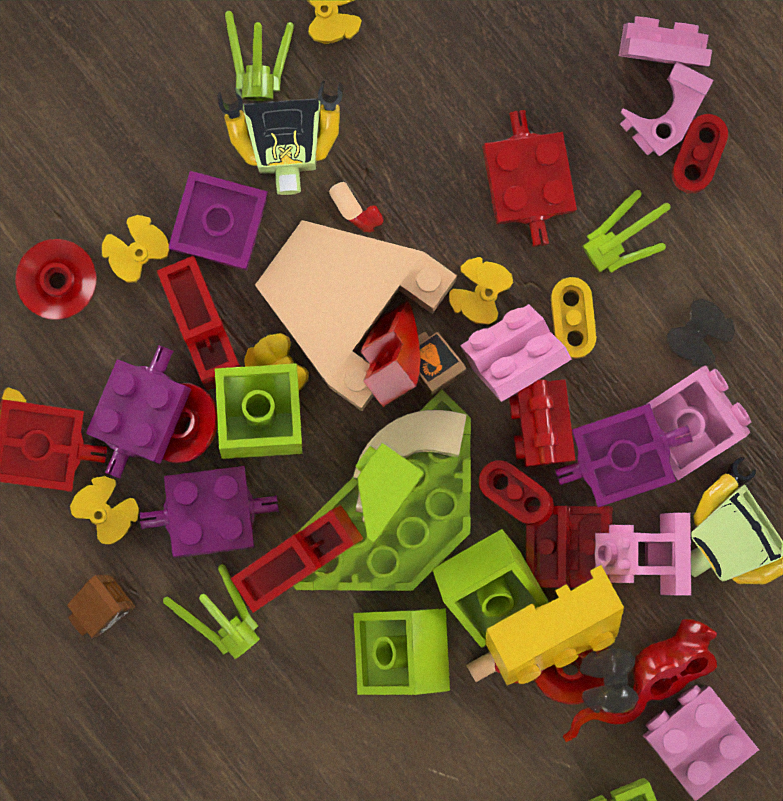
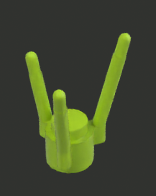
[225,11,294,101]
[582,190,671,273]
[163,564,260,659]

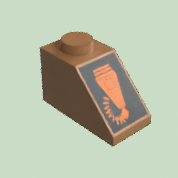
[418,332,466,398]

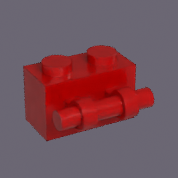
[509,379,575,468]

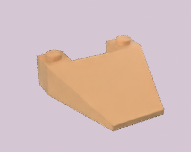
[255,220,457,411]

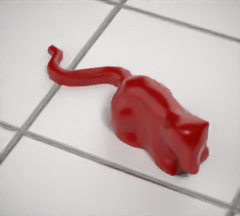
[563,619,717,742]

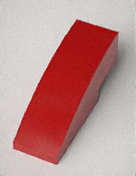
[157,255,241,391]
[361,301,420,407]
[230,505,364,613]

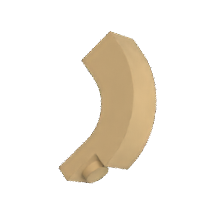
[353,410,467,522]

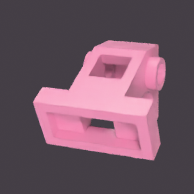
[620,62,713,157]
[595,513,691,595]

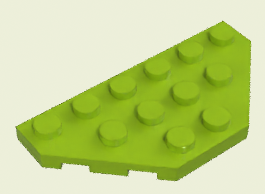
[293,390,471,591]

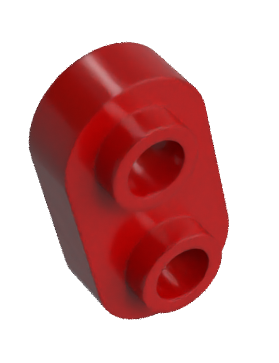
[672,114,728,193]
[479,460,554,526]

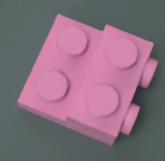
[619,16,712,68]
[460,304,572,402]
[647,365,751,480]
[642,684,759,801]

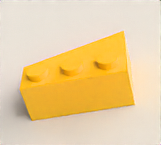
[486,565,624,685]

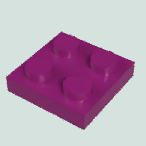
[168,171,268,271]

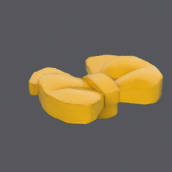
[306,0,362,44]
[102,215,170,283]
[449,257,513,325]
[244,333,309,391]
[70,476,139,545]

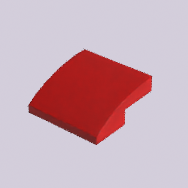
[526,506,613,588]

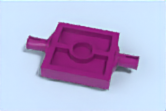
[86,345,191,479]
[555,403,693,507]
[140,466,279,558]

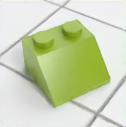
[215,363,303,459]
[355,443,424,544]
[432,529,549,648]
[353,609,450,695]

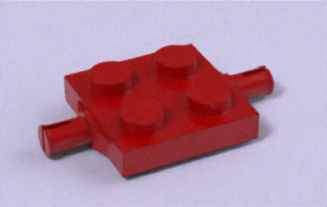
[482,110,577,247]
[0,399,107,491]

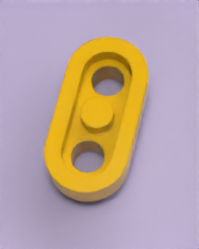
[551,277,596,359]

